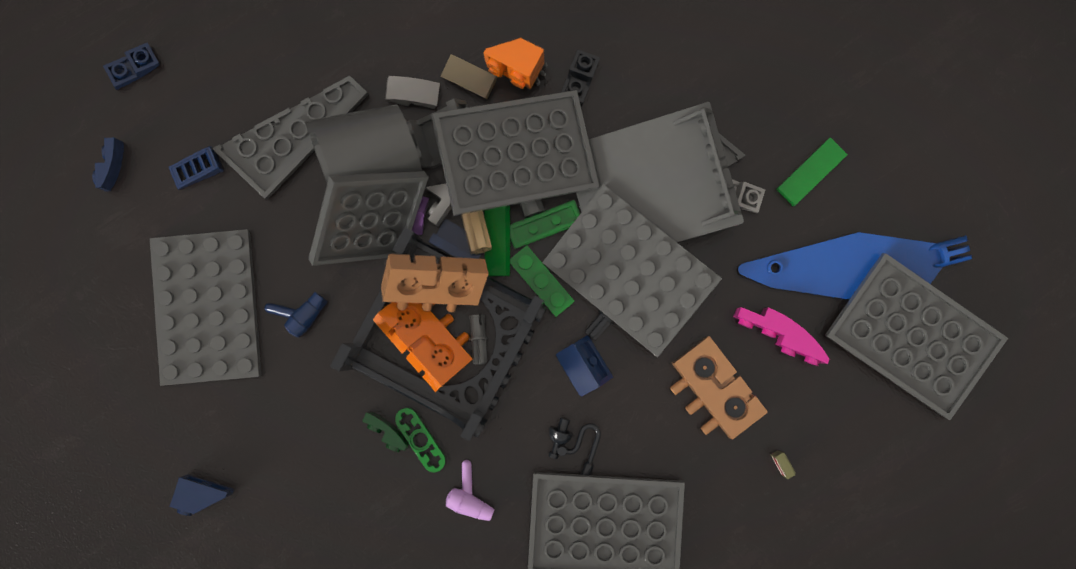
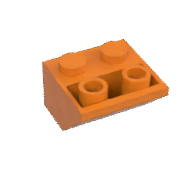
[483,38,544,89]

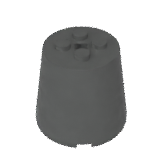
[305,104,423,184]

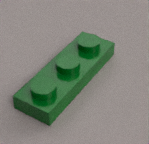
[510,245,575,317]

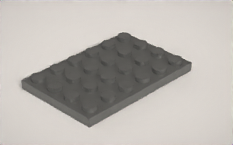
[431,90,599,216]
[542,184,723,357]
[150,229,262,386]
[825,253,1008,420]
[528,472,685,569]

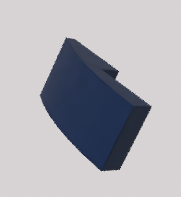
[103,43,159,90]
[92,137,124,191]

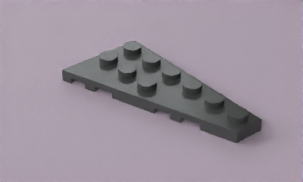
[212,76,369,200]

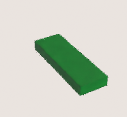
[776,137,848,206]
[510,200,580,250]
[485,205,510,277]

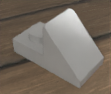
[426,184,452,227]

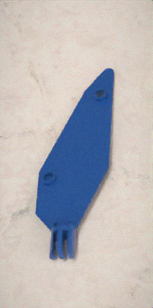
[738,232,972,300]

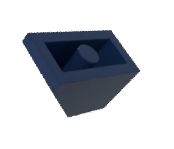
[170,474,234,516]

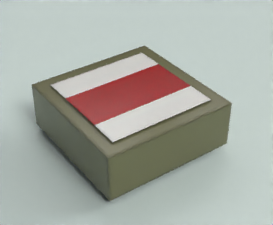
[770,450,796,479]

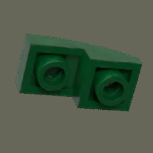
[362,411,409,452]

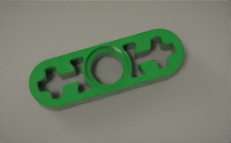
[395,407,446,472]

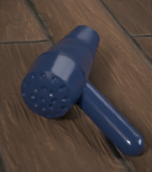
[264,292,328,337]

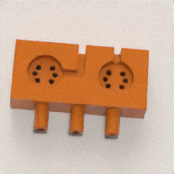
[373,302,473,392]

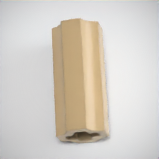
[461,211,492,254]

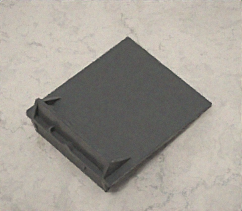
[576,102,744,243]

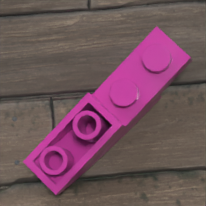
[733,307,830,366]

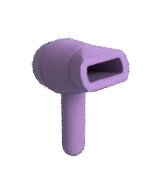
[446,460,495,521]

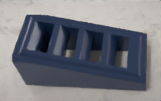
[169,146,224,190]

